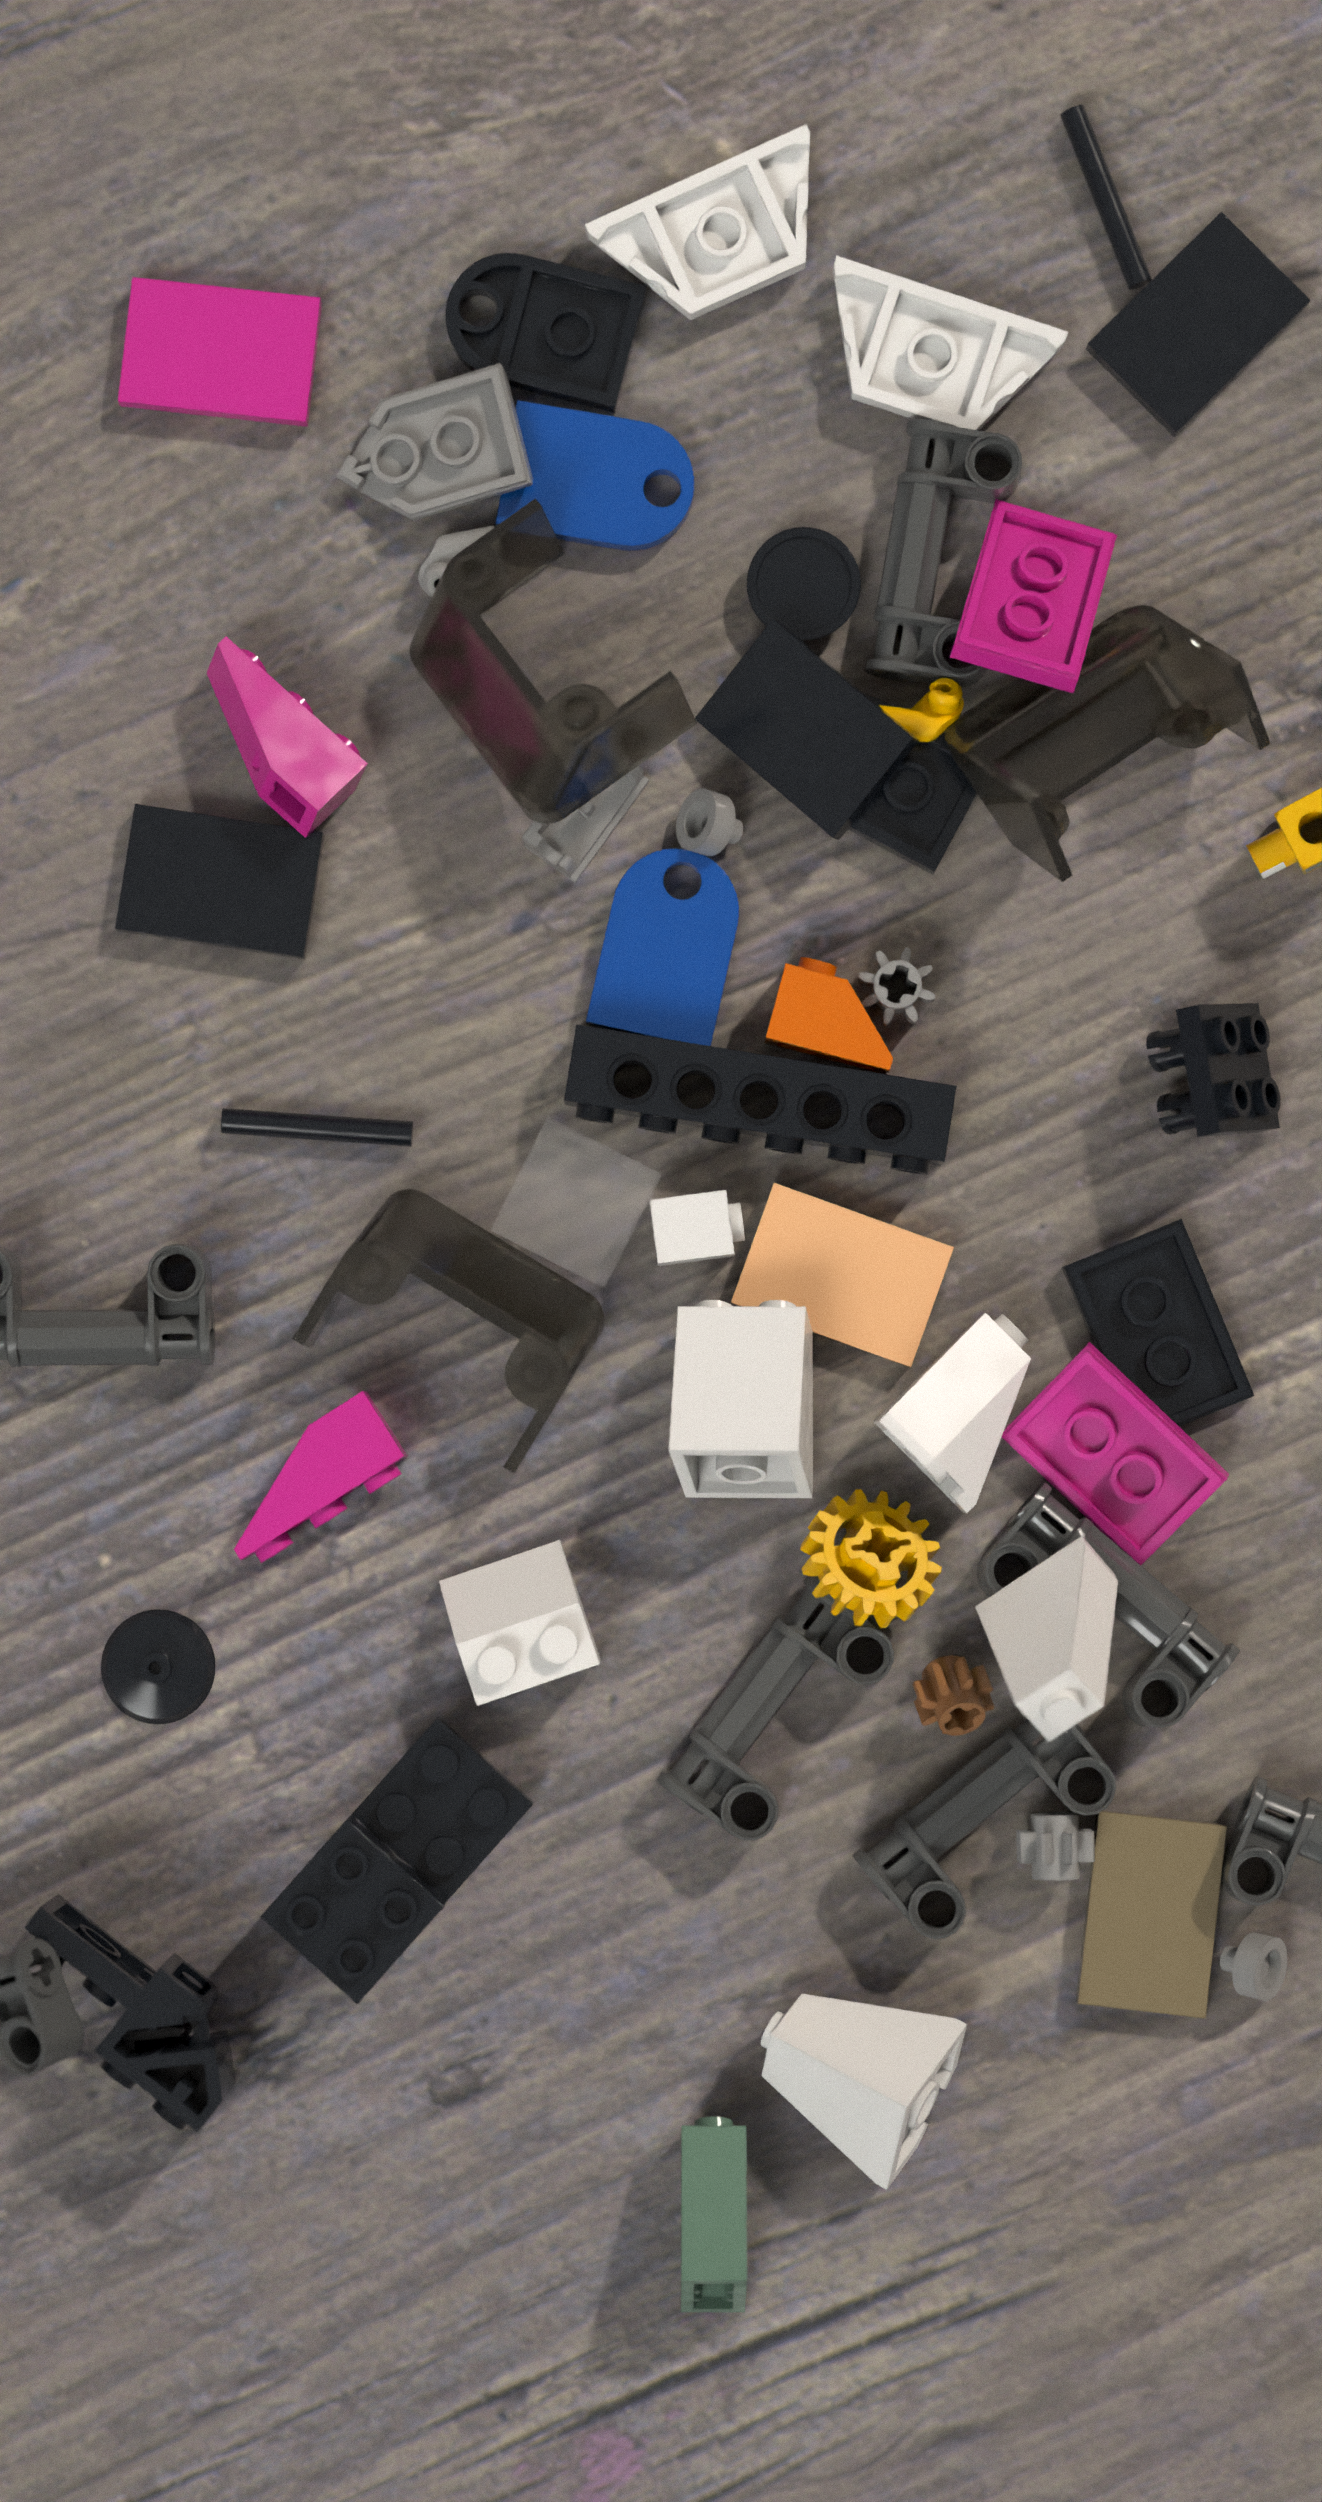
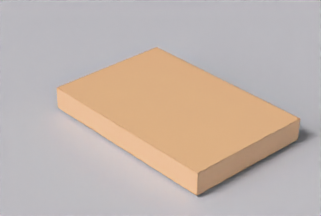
[731,1183,954,1368]

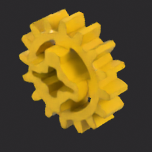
[800,1489,942,1628]

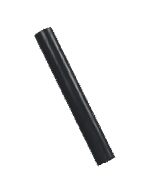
[1060,105,1152,290]
[221,1108,414,1147]

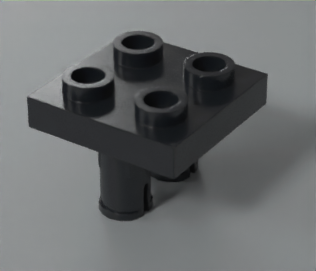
[1146,1003,1281,1137]

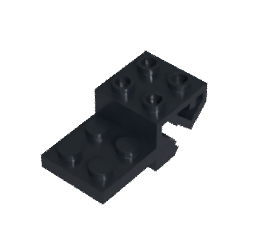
[260,1717,534,2004]
[24,1894,235,2132]

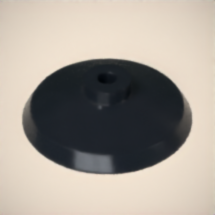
[747,527,861,641]
[101,1609,216,1724]

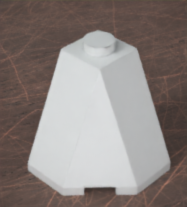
[873,1313,1031,1513]
[975,1536,1118,1742]
[761,1994,967,2189]

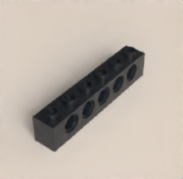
[564,1024,957,1175]

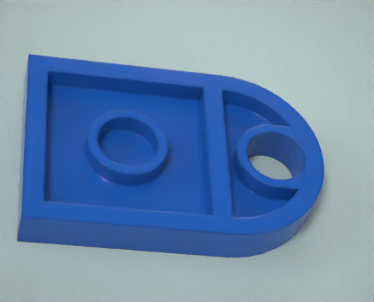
[496,400,694,551]
[586,848,739,1046]

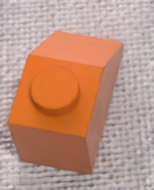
[765,957,893,1075]

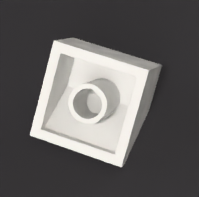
[439,1540,601,1706]

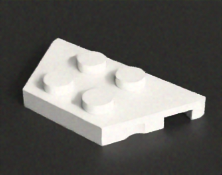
[585,124,810,320]
[833,256,1068,431]

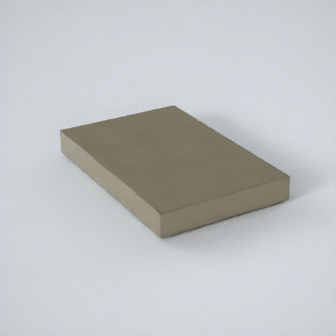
[1076,1810,1227,2019]

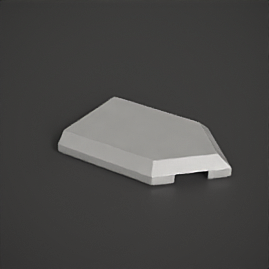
[336,363,533,521]

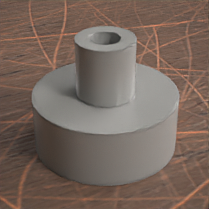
[676,788,743,857]
[1220,1932,1287,2001]

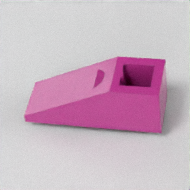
[207,636,368,838]
[234,1391,407,1563]

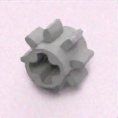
[857,947,936,1027]
[1016,1812,1095,1881]

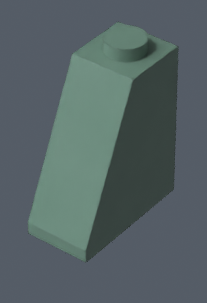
[681,2116,747,2312]

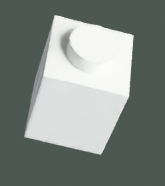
[650,1190,745,1266]

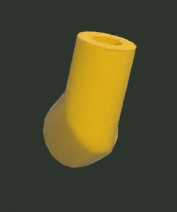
[878,678,964,742]

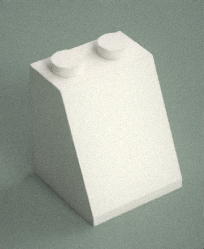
[669,1300,813,1498]

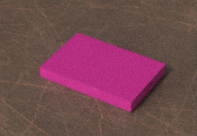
[118,277,322,427]
[950,499,1117,693]
[1002,1342,1229,1565]

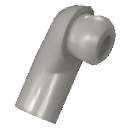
[418,525,500,599]

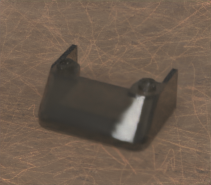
[410,498,697,824]
[945,605,1271,882]
[292,1189,605,1474]

